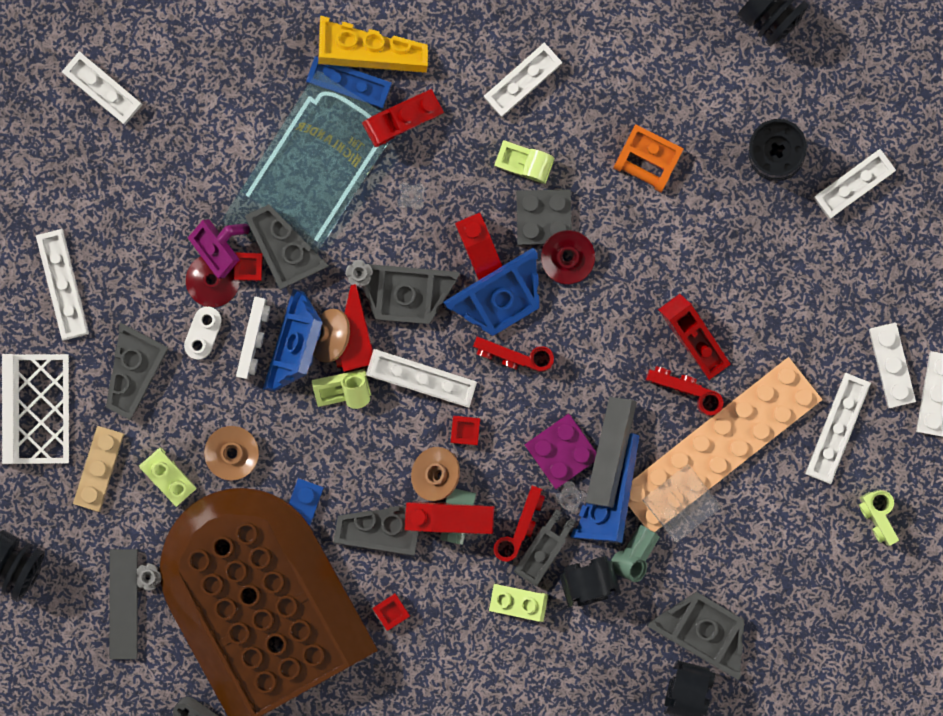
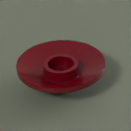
[541,230,595,284]
[186,256,240,307]

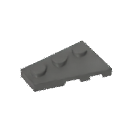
[245,204,329,290]
[106,323,169,420]
[333,506,419,557]

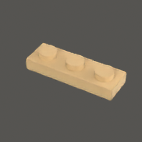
[73,426,124,512]

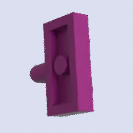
[188,219,250,279]

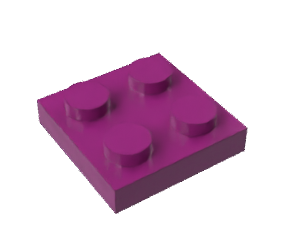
[524,413,596,489]

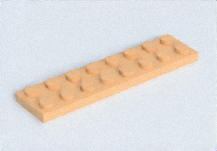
[628,357,822,532]

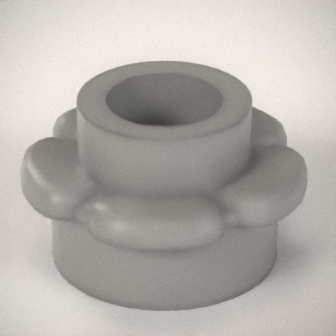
[346,260,373,286]
[137,564,162,591]

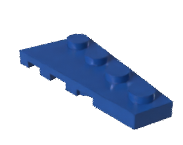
[571,433,640,543]

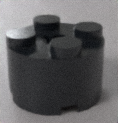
[560,556,621,608]
[664,660,716,716]

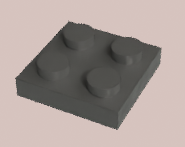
[516,189,572,245]

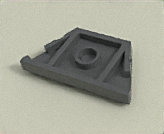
[357,264,459,325]
[647,592,744,680]

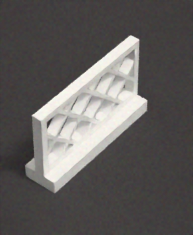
[2,354,69,464]

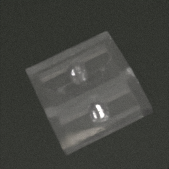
[642,464,722,543]

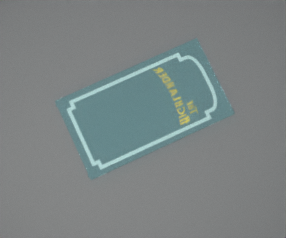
[221,70,389,253]

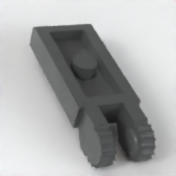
[513,509,576,587]

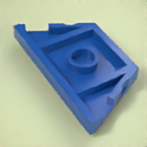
[443,248,539,336]
[263,289,323,392]

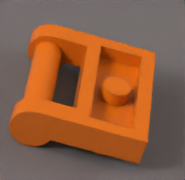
[613,124,684,193]

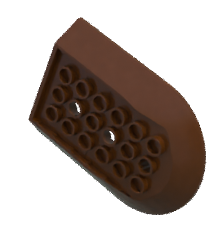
[160,488,378,716]

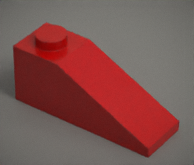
[455,212,502,281]
[335,284,373,372]
[658,294,731,380]
[405,501,494,534]

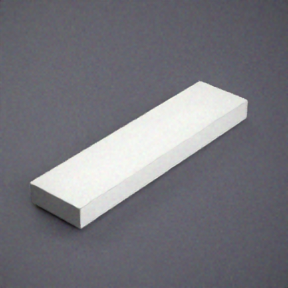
[36,229,89,341]
[366,349,477,408]
[805,373,871,484]

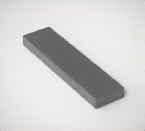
[585,397,637,508]
[109,549,138,659]

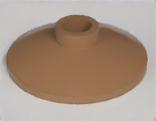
[313,309,350,363]
[204,426,259,480]
[411,447,460,501]

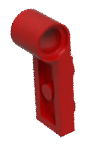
[362,89,444,147]
[473,337,554,372]
[645,366,723,416]
[494,485,545,562]

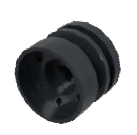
[737,0,810,47]
[748,119,807,182]
[0,530,45,602]

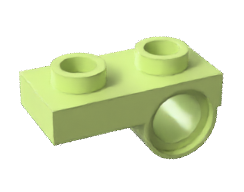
[494,140,555,185]
[312,369,371,409]
[139,447,197,507]
[859,490,899,546]
[489,584,549,622]

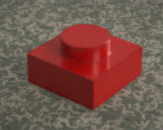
[234,252,263,282]
[450,416,480,446]
[372,593,410,631]

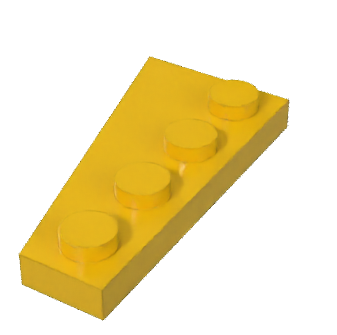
[318,15,428,73]

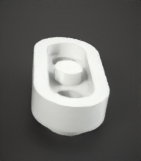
[184,307,222,360]

